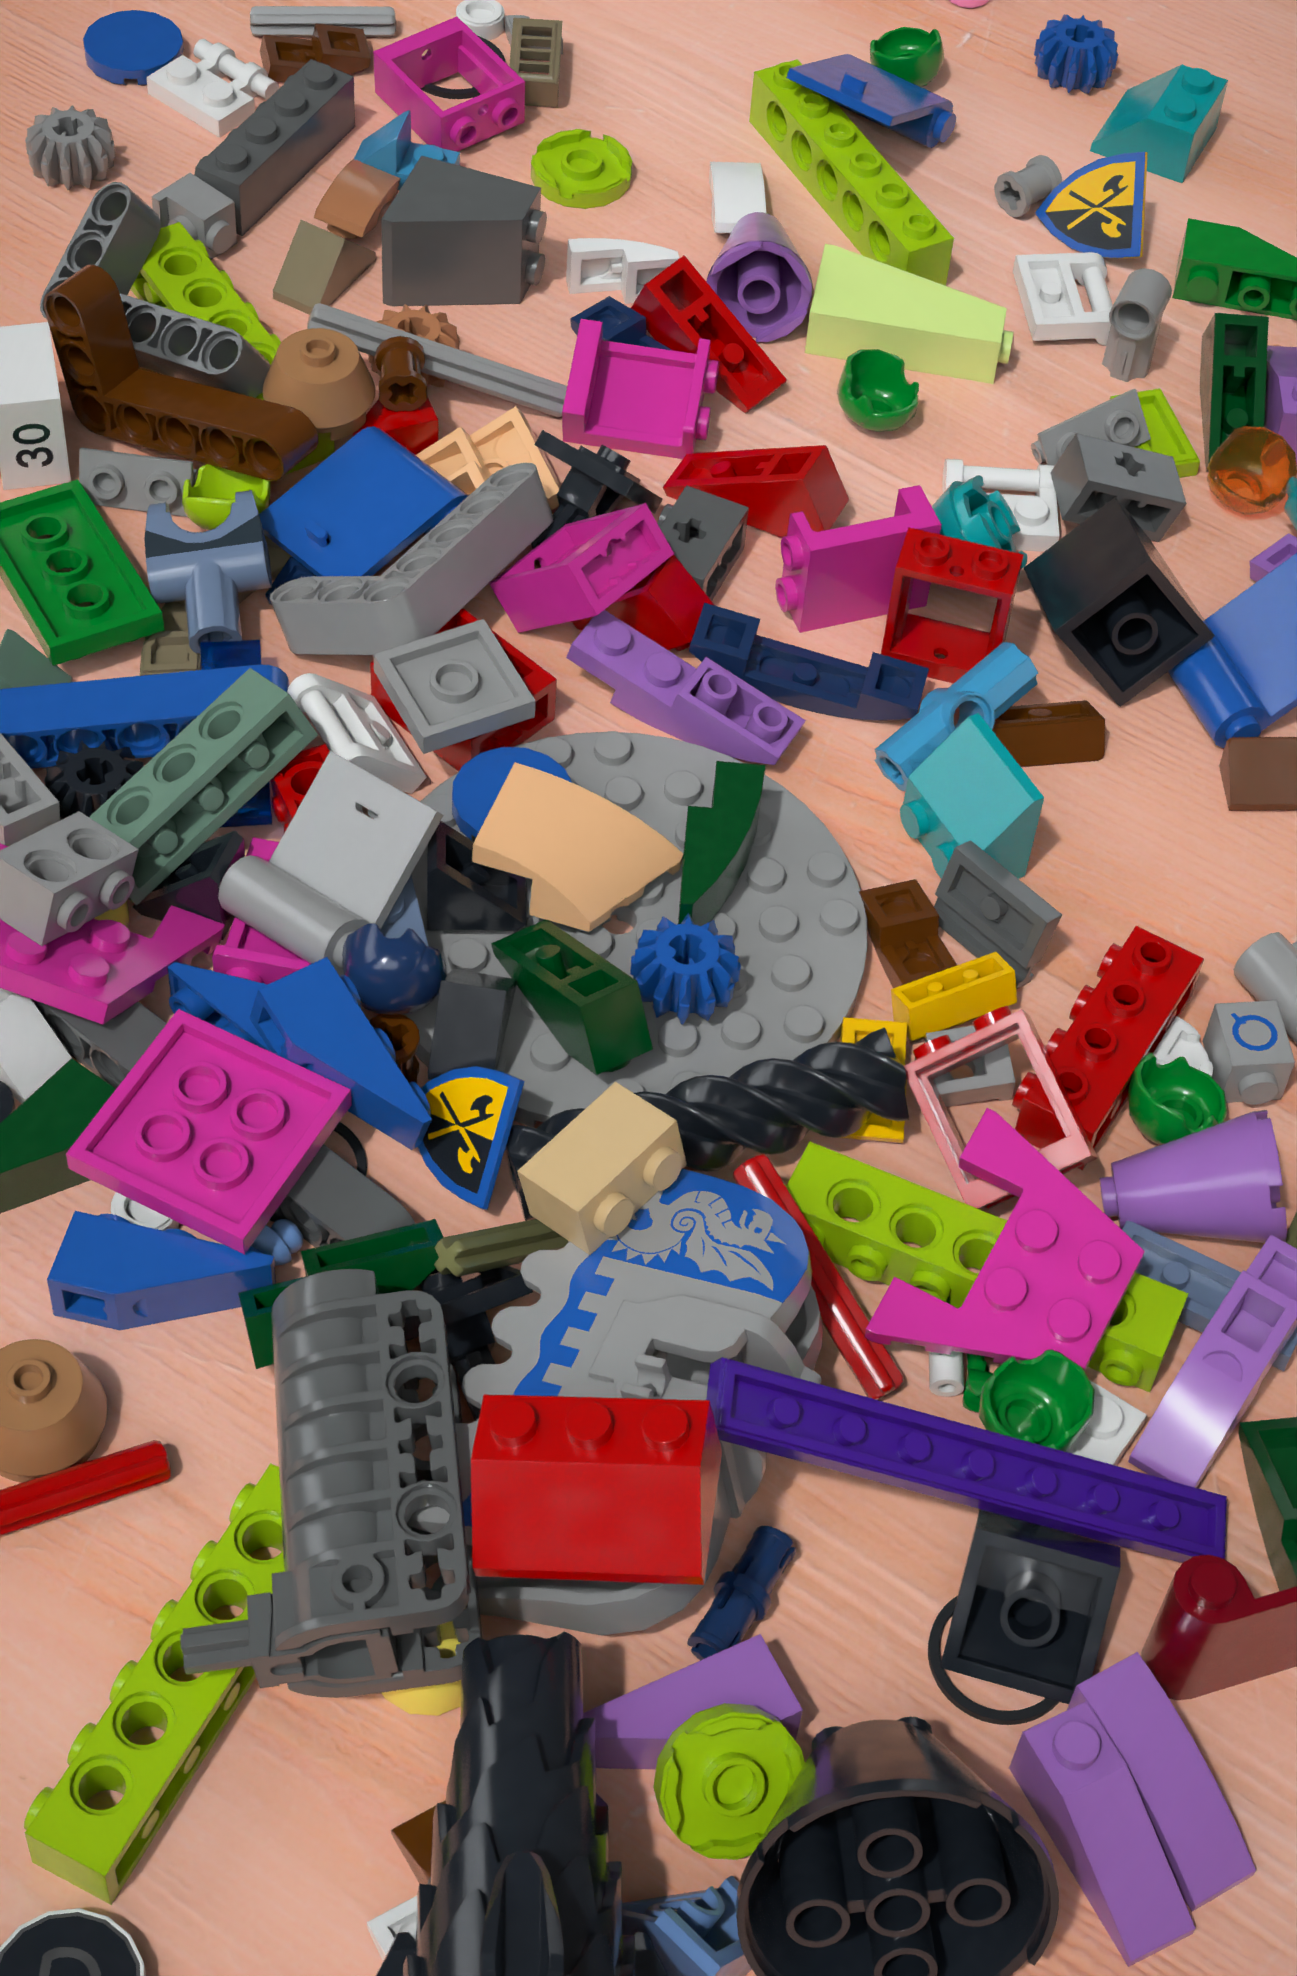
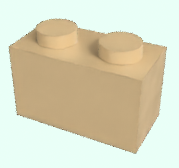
[517,1081,687,1255]

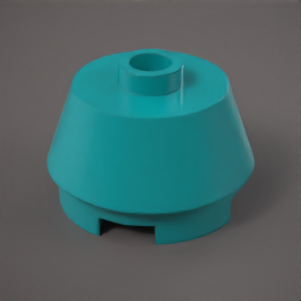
[932,475,1028,590]

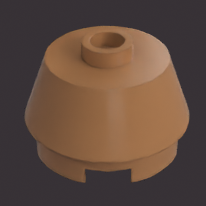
[262,328,375,441]
[0,1339,108,1483]

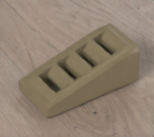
[509,18,563,107]

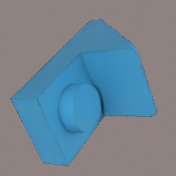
[354,110,460,190]

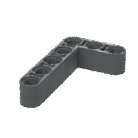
[40,182,271,398]

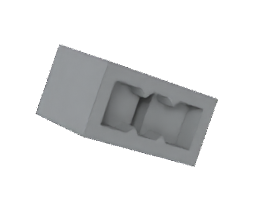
[0,811,139,946]

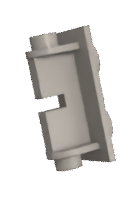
[1031,389,1151,465]
[79,447,198,517]

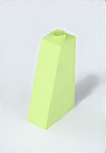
[805,244,1014,384]

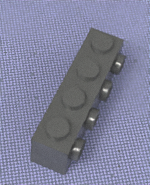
[194,59,355,236]

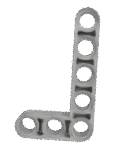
[270,463,553,655]

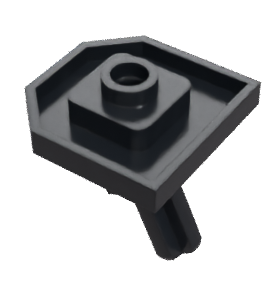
[531,430,663,549]
[402,1266,533,1421]

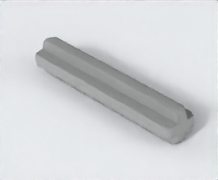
[250,6,396,37]

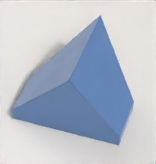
[622,1876,752,1976]

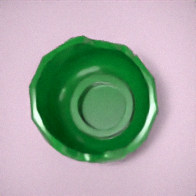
[870,27,944,87]
[837,349,919,432]
[1128,1053,1227,1145]
[979,1349,1095,1452]

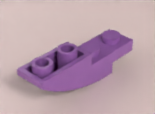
[566,610,806,765]
[1128,1235,1297,1488]

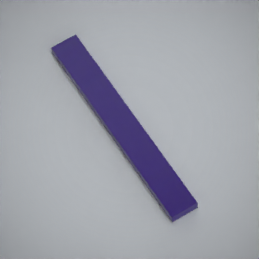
[706,1357,1227,1563]

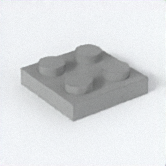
[373,619,535,754]

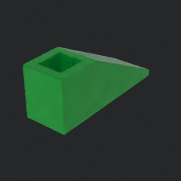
[1172,218,1297,320]

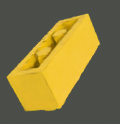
[891,952,1017,1041]

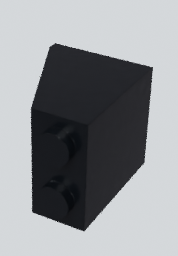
[1024,497,1215,707]

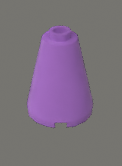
[706,212,812,342]
[1099,1110,1287,1243]

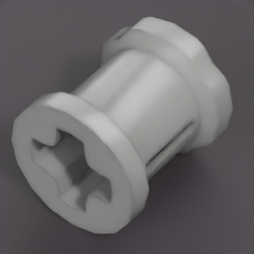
[994,155,1062,218]

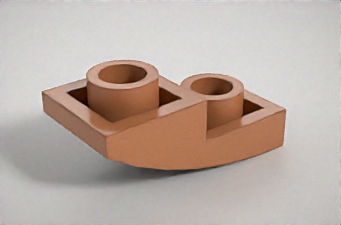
[314,159,401,239]

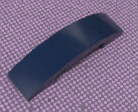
[689,603,929,720]

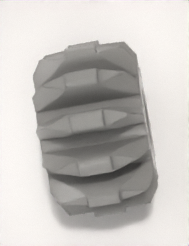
[25,105,115,190]

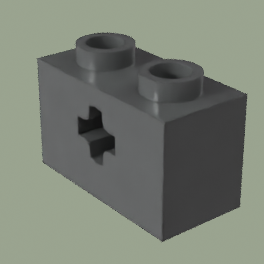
[1050,433,1187,542]
[657,485,749,601]

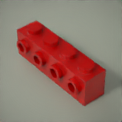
[1012,926,1204,1171]

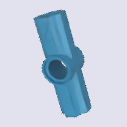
[874,642,1038,791]

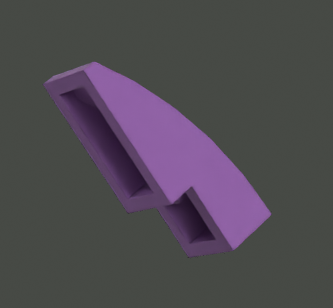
[1067,1652,1256,1912]

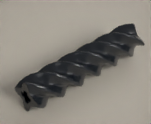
[506,1028,909,1221]

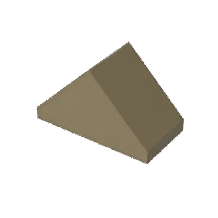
[273,220,376,315]

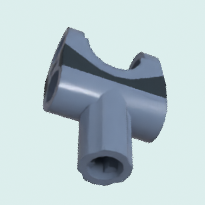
[144,490,272,657]

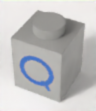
[1202,1000,1295,1105]

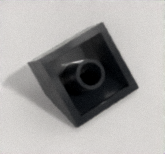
[940,1509,1121,1704]

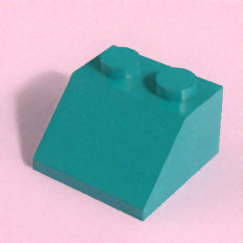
[1090,65,1228,183]
[900,713,1044,879]

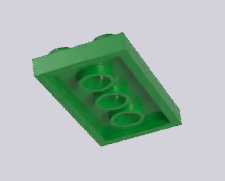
[0,479,165,666]

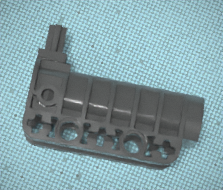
[180,1269,483,1698]

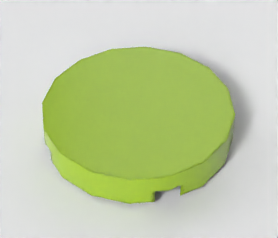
[531,129,632,209]
[653,1703,805,1860]

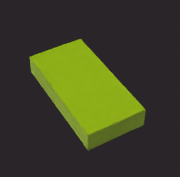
[1110,388,1200,478]

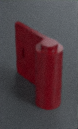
[1141,1555,1297,1700]

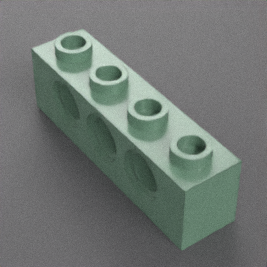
[89,668,318,905]

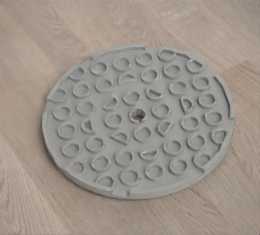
[402,731,867,1127]

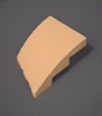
[405,406,561,510]
[472,762,683,932]

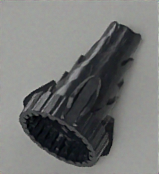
[375,1631,668,1976]

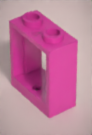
[373,16,525,152]
[489,503,674,633]

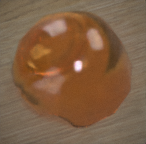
[1206,426,1297,516]

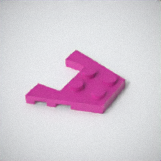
[0,843,225,1025]
[865,1108,1145,1371]

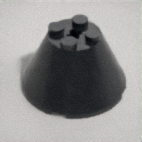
[736,1717,1059,1976]

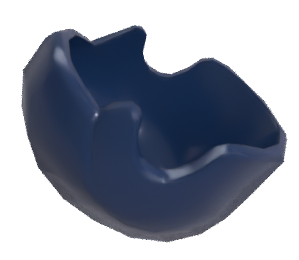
[342,923,447,1015]

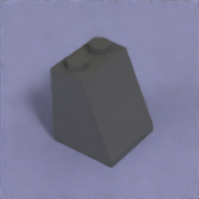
[381,155,547,306]

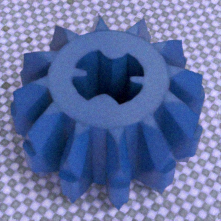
[1034,14,1118,94]
[630,913,741,1025]

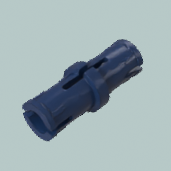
[687,1526,797,1661]

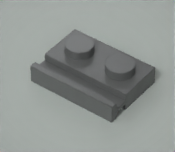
[934,840,1062,989]

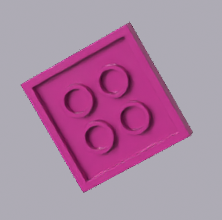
[66,1009,352,1255]

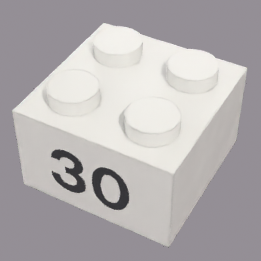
[0,322,71,490]

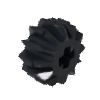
[44,739,144,820]

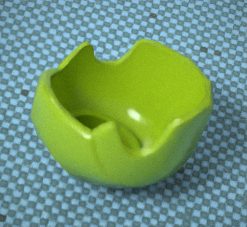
[182,464,270,531]

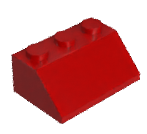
[471,1394,722,1585]

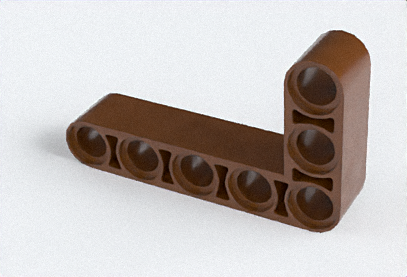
[43,265,318,481]

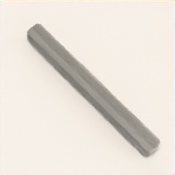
[307,303,567,417]

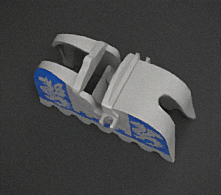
[408,1169,823,1636]

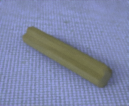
[434,1219,569,1277]

